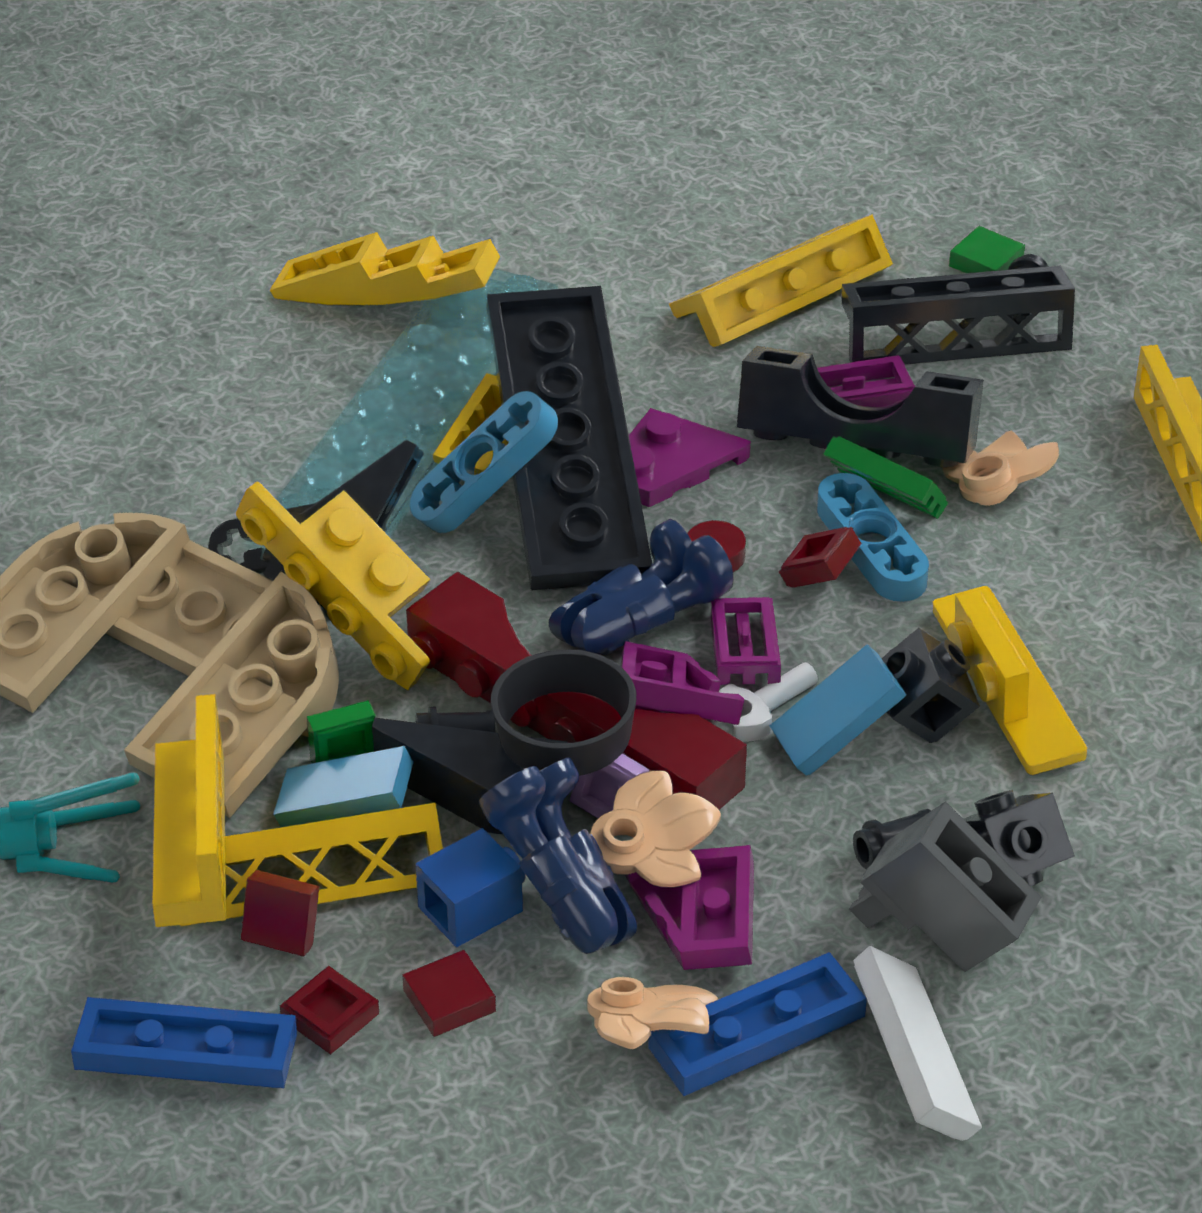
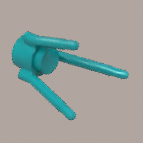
[0,773,141,883]

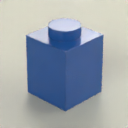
[416,828,526,948]

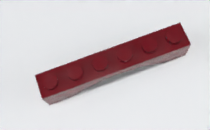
[406,571,747,810]

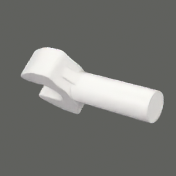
[711,662,818,742]

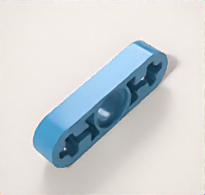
[410,391,558,533]
[817,473,929,602]

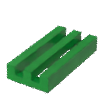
[823,436,948,519]

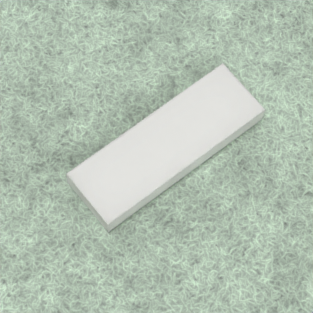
[853,946,982,1141]

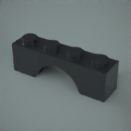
[736,346,984,467]

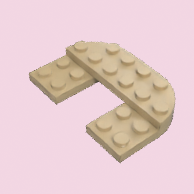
[0,513,339,818]

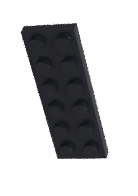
[486,286,652,591]

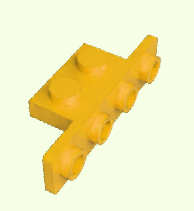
[236,481,430,690]
[933,586,1087,775]

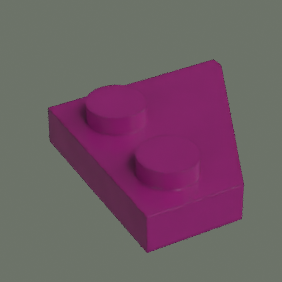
[629,408,751,507]
[620,641,744,725]
[625,845,754,970]

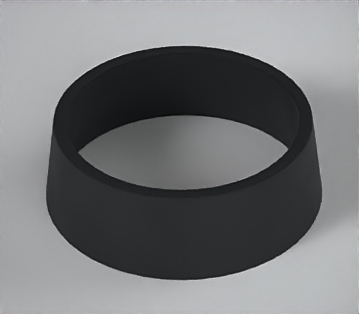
[491,650,636,776]

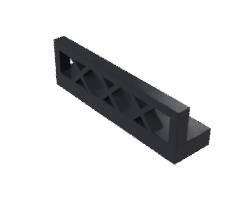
[841,265,1075,364]

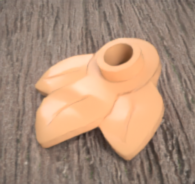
[942,431,1059,506]
[590,771,721,887]
[587,977,718,1049]

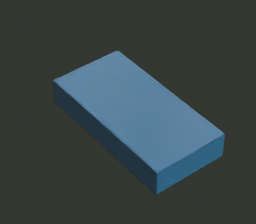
[769,644,906,776]
[273,746,413,827]

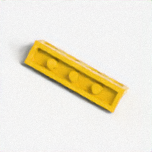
[669,214,893,347]
[1133,345,1202,543]
[152,694,226,927]
[180,803,443,927]

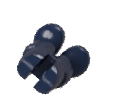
[548,519,734,655]
[479,758,637,954]

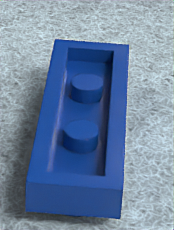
[648,952,867,1097]
[71,997,297,1089]

